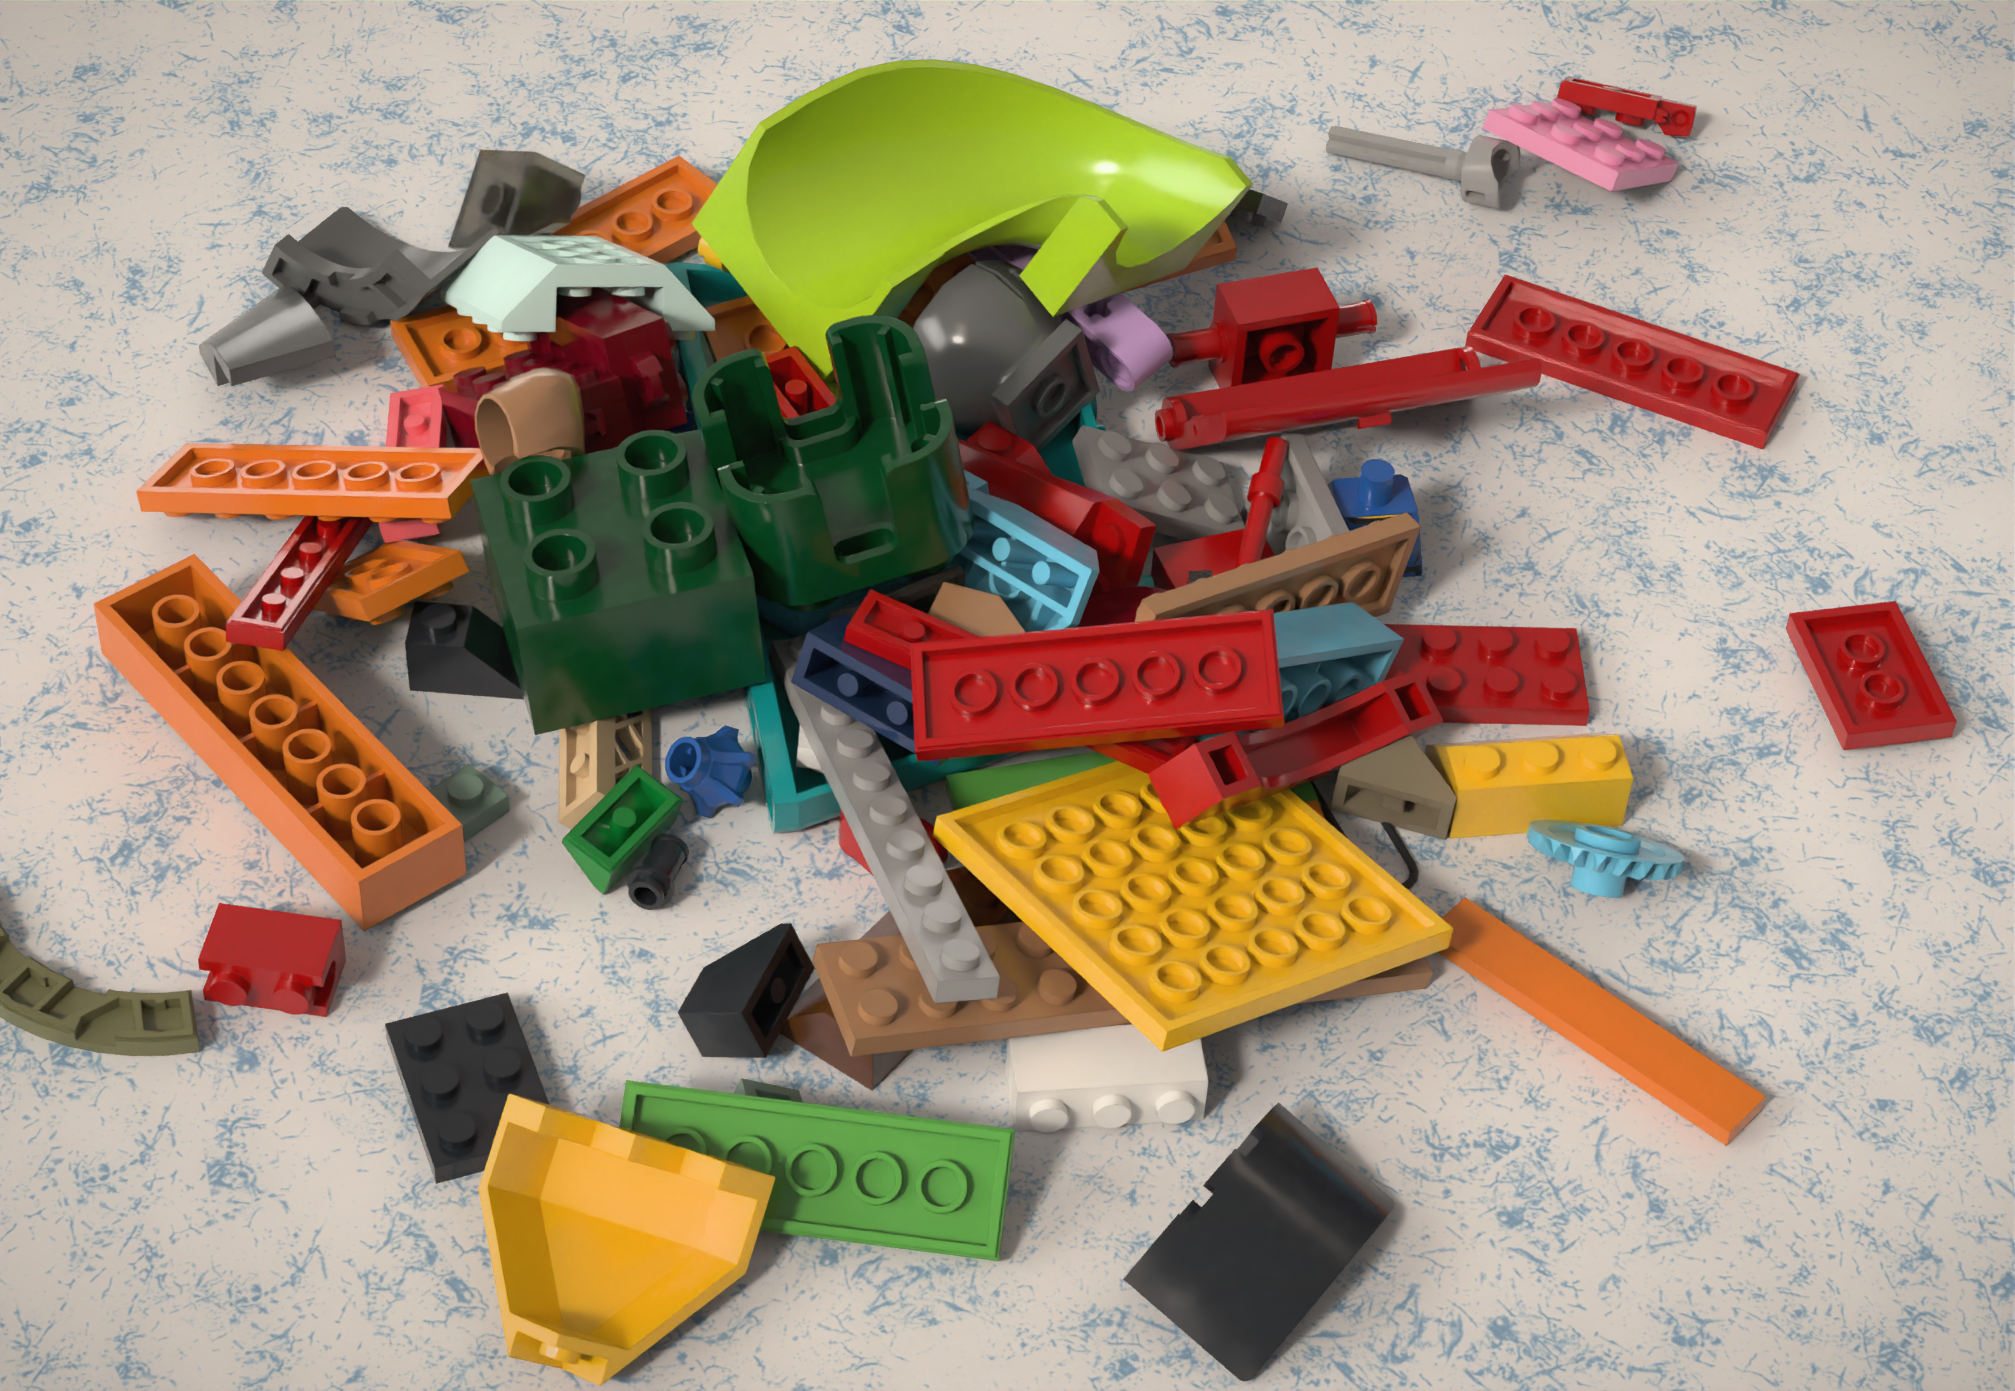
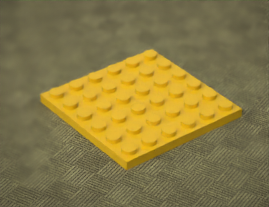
[933,761,1454,1052]

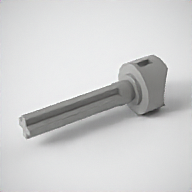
[1326,126,1520,209]

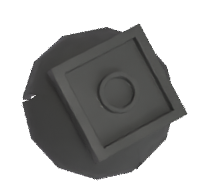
[913,259,1100,453]

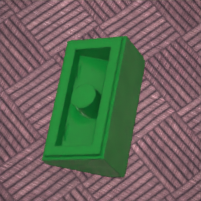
[562,764,683,895]

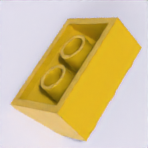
[1425,733,1633,839]

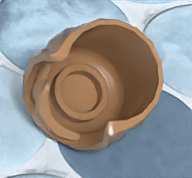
[475,367,585,475]

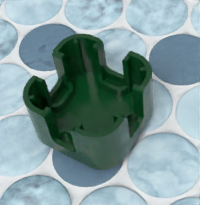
[693,315,974,612]

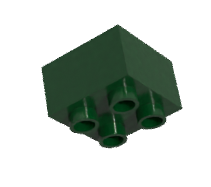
[470,430,766,735]

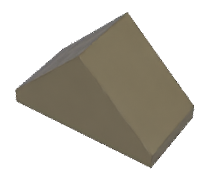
[1330,735,1457,840]

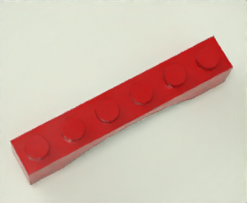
[1148,670,1444,830]

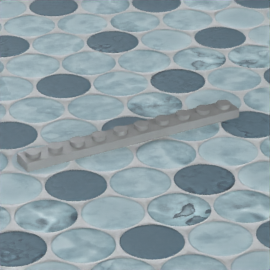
[769,635,1000,1003]

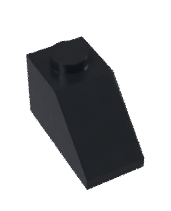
[405,601,524,700]
[678,923,815,1058]

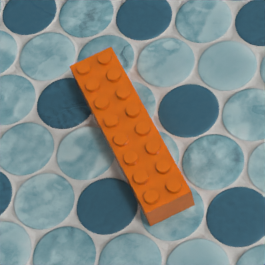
[94,554,466,931]

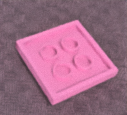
[1483,98,1679,191]

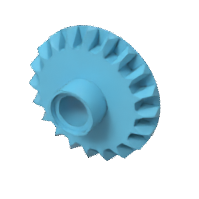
[1527,819,1685,898]

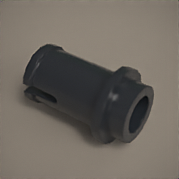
[627,833,689,910]

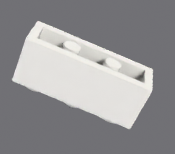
[1006,1024,1209,1132]

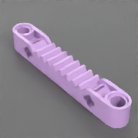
[966,245,1173,392]

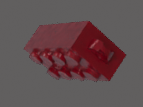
[526,287,688,433]
[438,349,636,454]

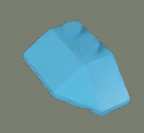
[934,487,1100,632]

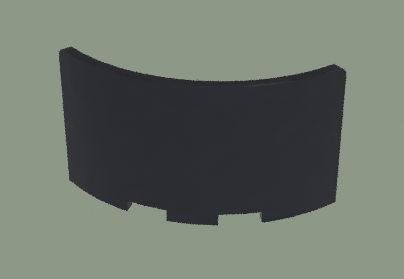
[1123,1102,1396,1381]

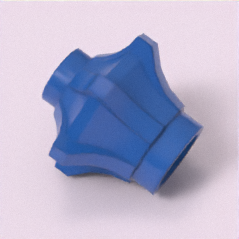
[665,725,757,818]

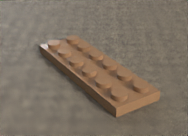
[1135,512,1421,622]

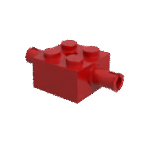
[1166,267,1377,388]

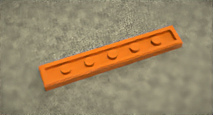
[1438,897,1766,1146]

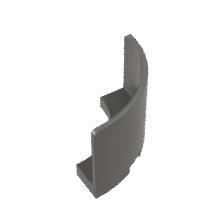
[262,207,501,325]

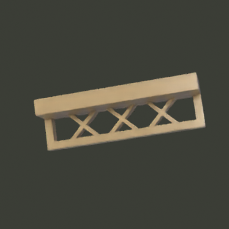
[558,708,652,829]

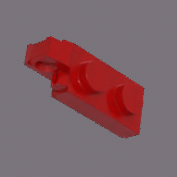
[1557,76,1697,137]

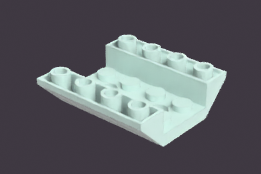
[440,235,715,341]

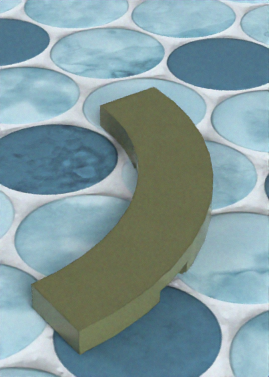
[0,924,200,1056]

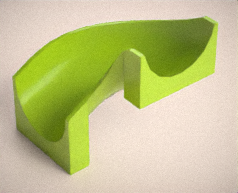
[691,59,1253,384]

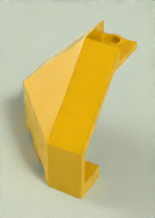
[478,1094,776,1386]

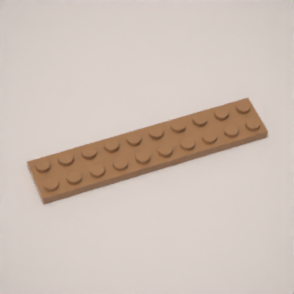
[813,922,1433,1057]

